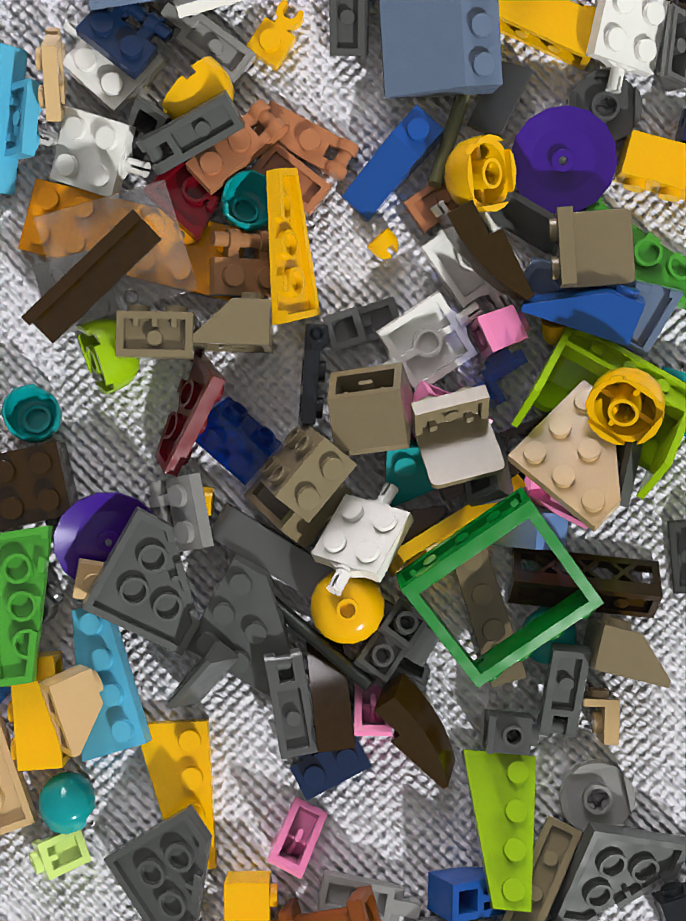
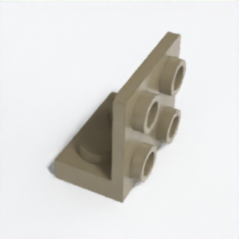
[115,304,201,360]

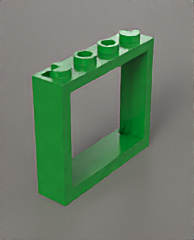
[396,487,604,688]

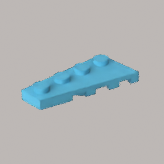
[72,607,152,762]

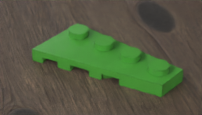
[584,198,686,310]
[0,525,53,687]

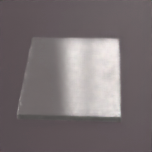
[33,180,199,326]

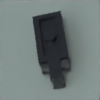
[298,324,330,427]

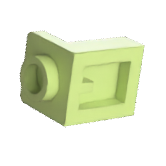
[29,830,92,880]

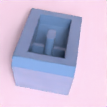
[493,512,568,550]

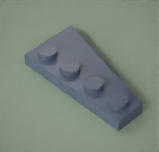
[524,257,684,357]

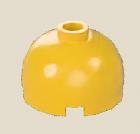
[162,56,234,120]
[444,134,516,212]
[585,367,665,446]
[310,571,385,644]

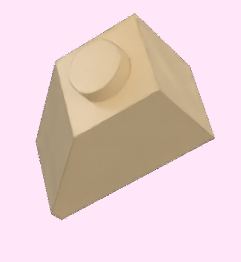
[38,664,103,758]

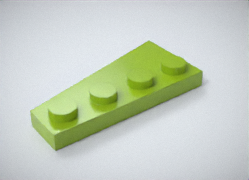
[461,749,536,912]

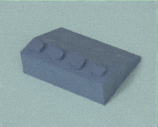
[378,0,503,99]

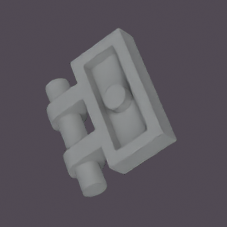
[148,472,214,552]

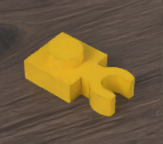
[246,0,304,71]

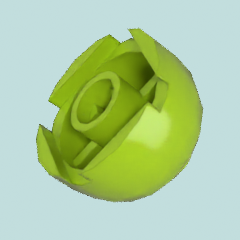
[77,319,140,395]

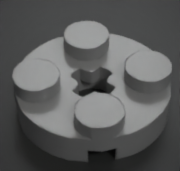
[559,759,635,833]

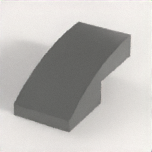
[322,296,400,353]

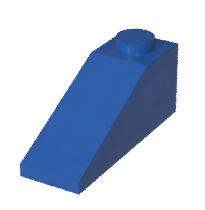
[342,105,444,222]
[521,284,645,347]
[427,867,506,921]

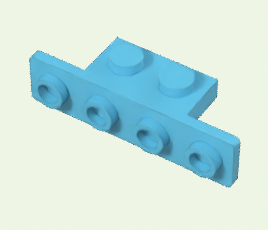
[0,43,42,196]

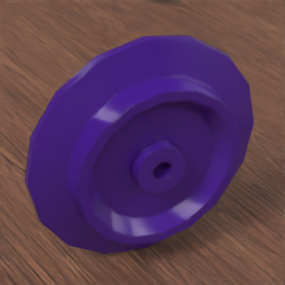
[511,105,617,214]
[54,492,154,580]

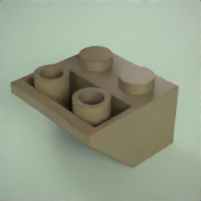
[327,362,413,456]

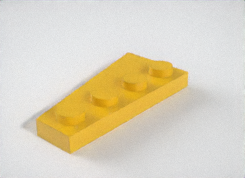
[266,168,321,325]
[388,474,526,578]
[141,718,217,869]

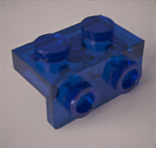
[472,347,528,409]
[195,397,282,485]

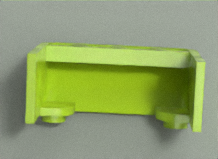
[511,327,686,499]

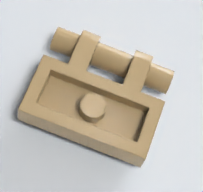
[35,27,68,122]

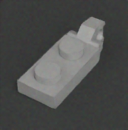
[160,2,256,87]
[317,869,422,921]

